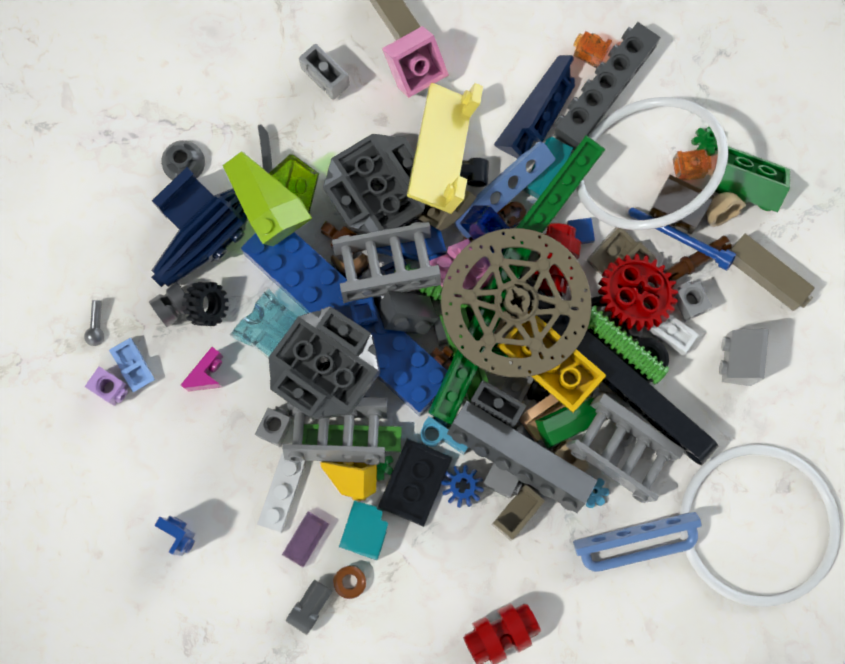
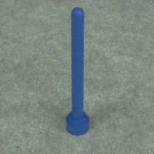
[628,208,736,271]

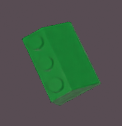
[712,146,790,213]

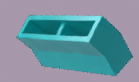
[523,137,573,199]

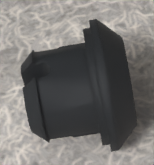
[527,381,548,401]

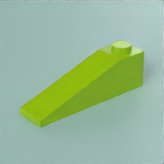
[222,151,313,246]

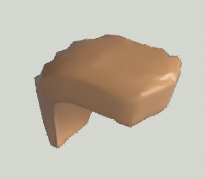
[330,253,370,278]

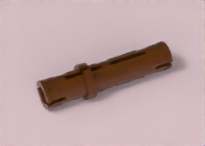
[663,235,732,281]

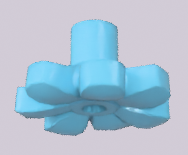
[586,476,609,508]

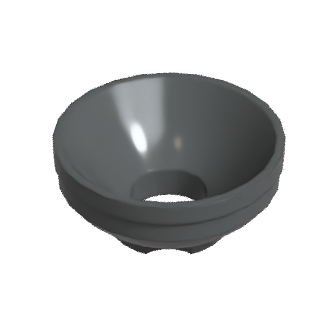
[161,140,205,180]

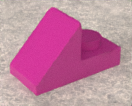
[180,347,223,392]

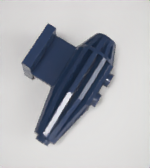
[151,167,248,288]

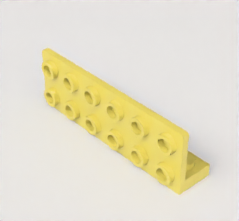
[407,83,483,214]

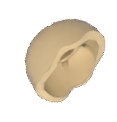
[706,192,746,227]

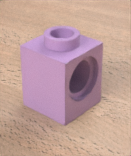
[84,366,129,406]

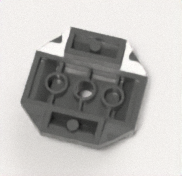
[323,134,426,234]
[269,306,380,420]

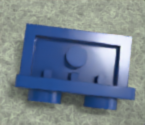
[154,515,195,556]

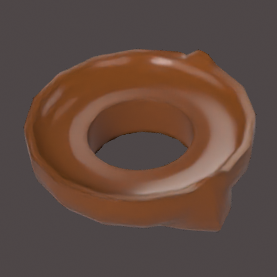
[333,565,366,599]

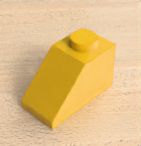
[321,461,377,501]

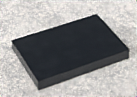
[378,438,453,527]

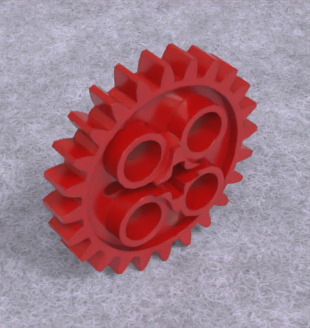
[598,254,678,331]

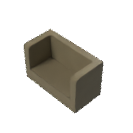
[491,484,545,541]

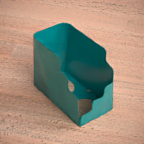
[339,501,388,560]

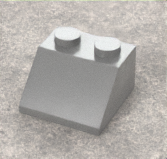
[719,329,769,386]

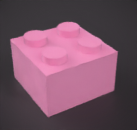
[382,26,449,98]

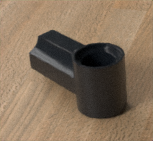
[460,158,489,187]

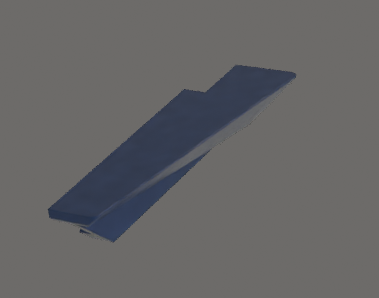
[494,55,575,159]

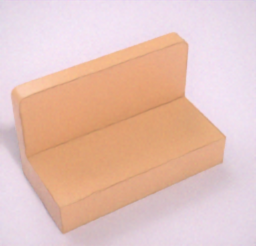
[519,394,565,442]

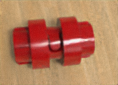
[532,223,582,297]
[463,603,541,664]

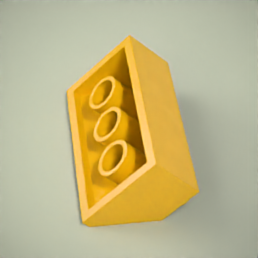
[497,310,606,413]

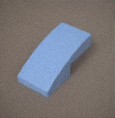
[109,338,155,392]

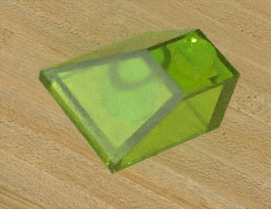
[269,155,319,213]

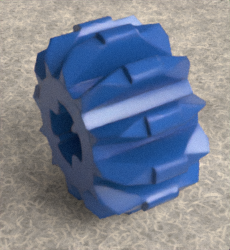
[441,465,484,508]

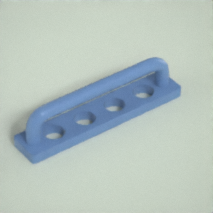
[454,141,555,238]
[573,512,702,572]

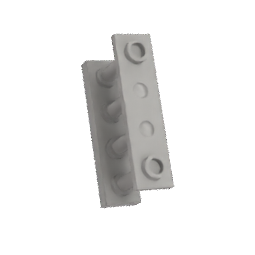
[332,222,441,303]
[566,394,685,503]
[282,397,387,465]

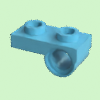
[421,416,469,455]

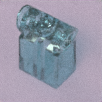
[229,288,298,359]

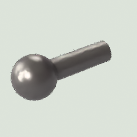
[84,300,104,346]

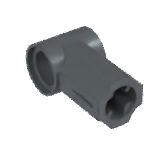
[286,579,333,635]

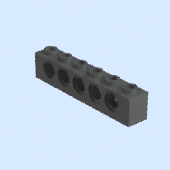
[554,22,661,150]

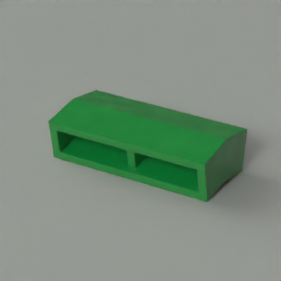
[535,397,597,449]

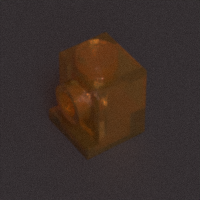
[573,31,612,69]
[672,149,712,181]

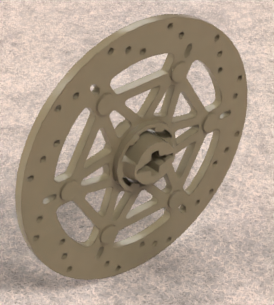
[441,228,591,378]

